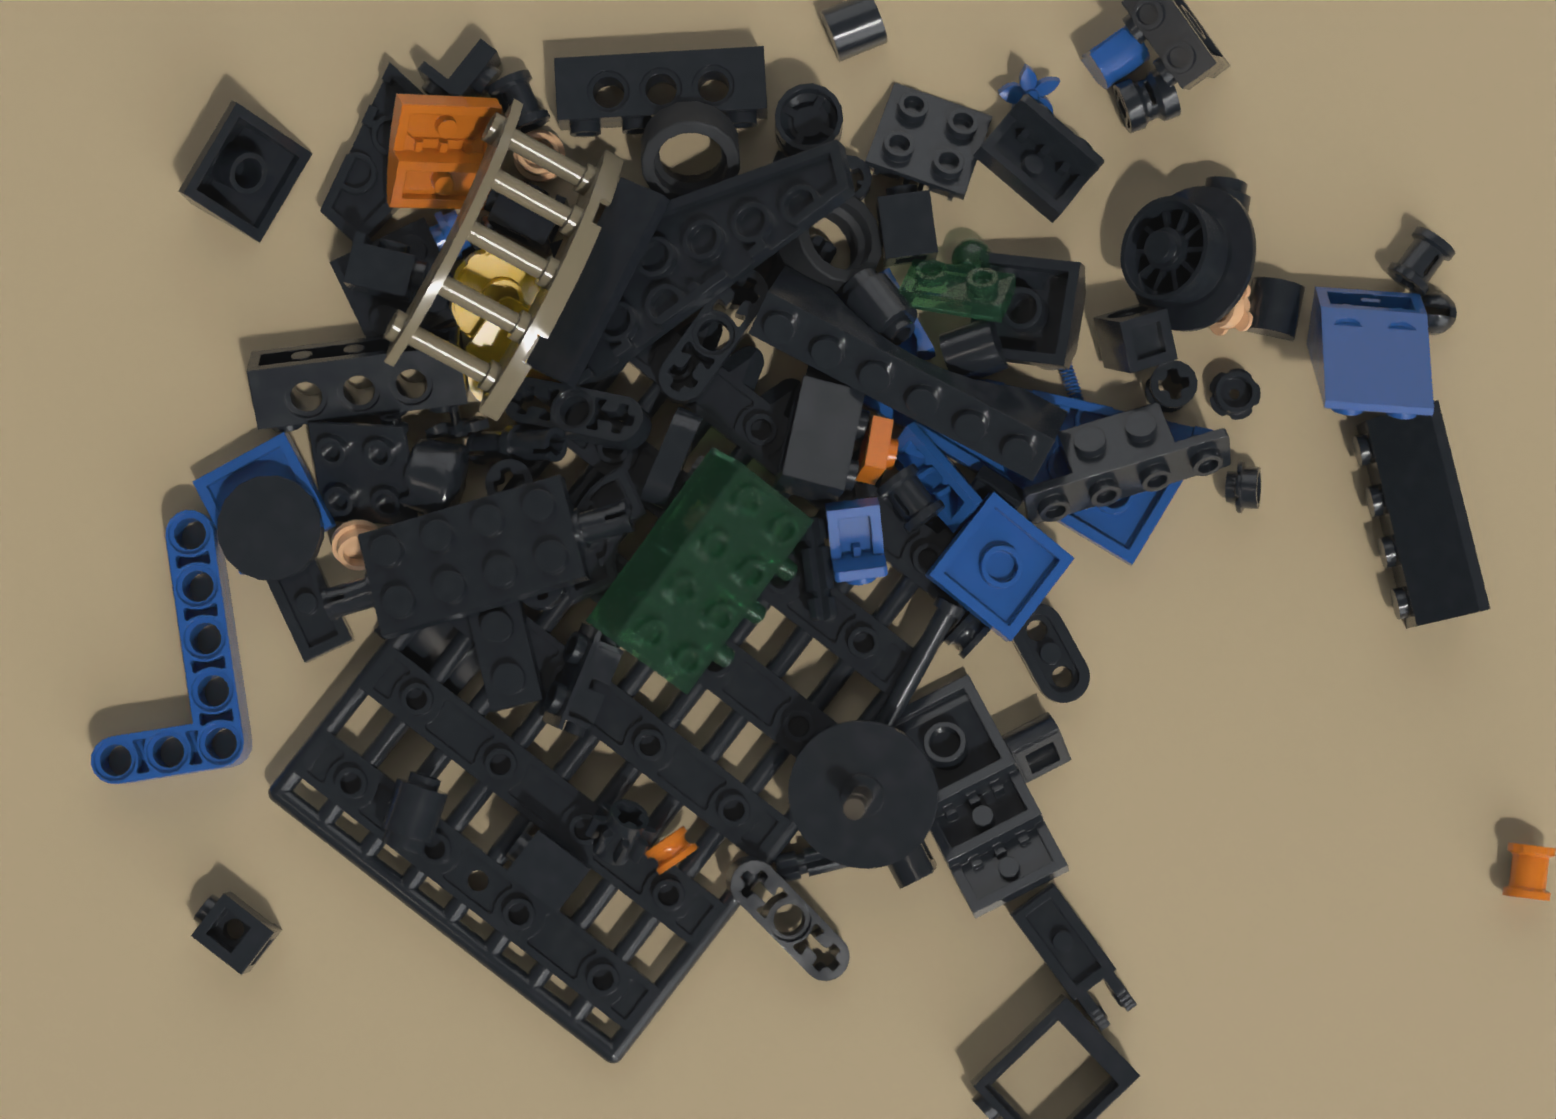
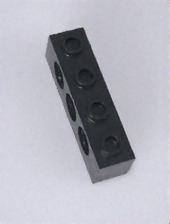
[554,46,768,137]
[247,326,469,432]

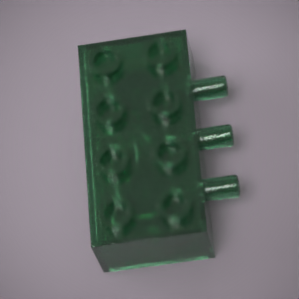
[585,447,814,695]

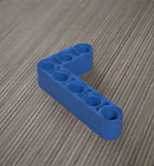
[91,510,252,784]

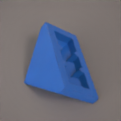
[894,422,983,533]

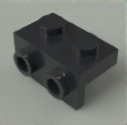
[973,94,1104,223]

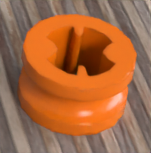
[645,826,698,875]

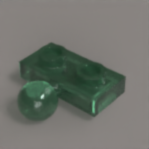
[899,238,1015,323]

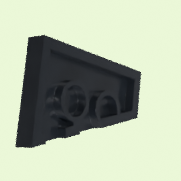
[320,62,425,242]

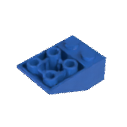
[1306,286,1434,419]

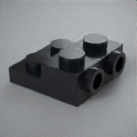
[1121,0,1230,90]

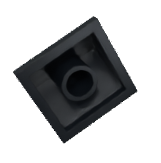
[178,100,312,243]

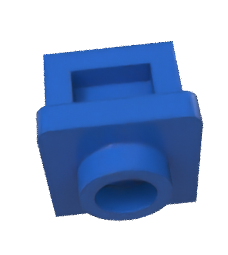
[825,497,888,585]

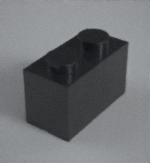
[773,375,870,503]

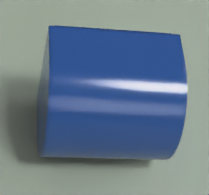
[1081,25,1150,89]

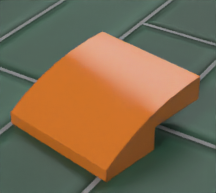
[387,94,502,210]

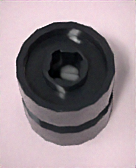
[775,83,843,157]

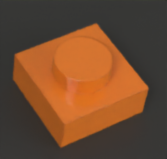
[856,415,899,485]

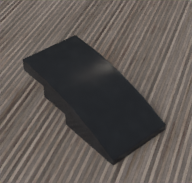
[895,674,1069,919]

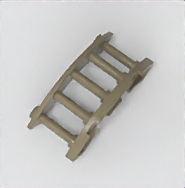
[383,99,624,421]

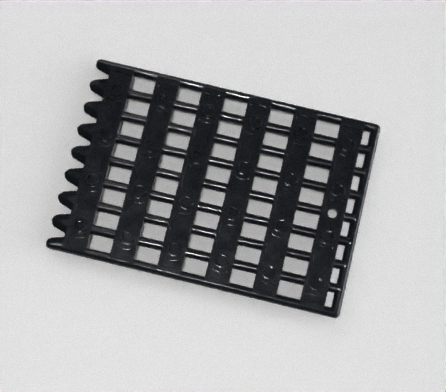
[268,320,969,1064]

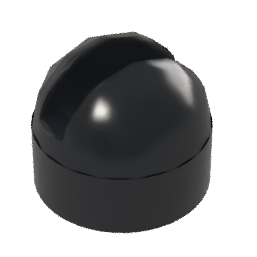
[1421,292,1457,335]

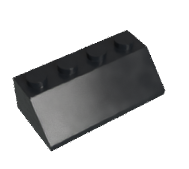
[1353,400,1490,629]

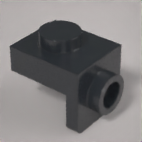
[417,38,502,97]

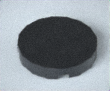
[217,475,324,581]

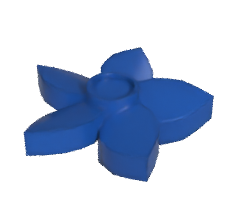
[997,64,1060,114]

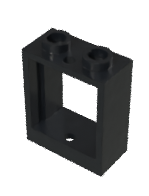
[970,994,1140,1119]

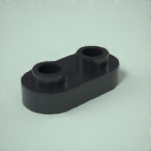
[1012,604,1090,703]

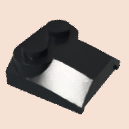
[970,251,1086,371]

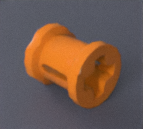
[1502,842,1556,901]

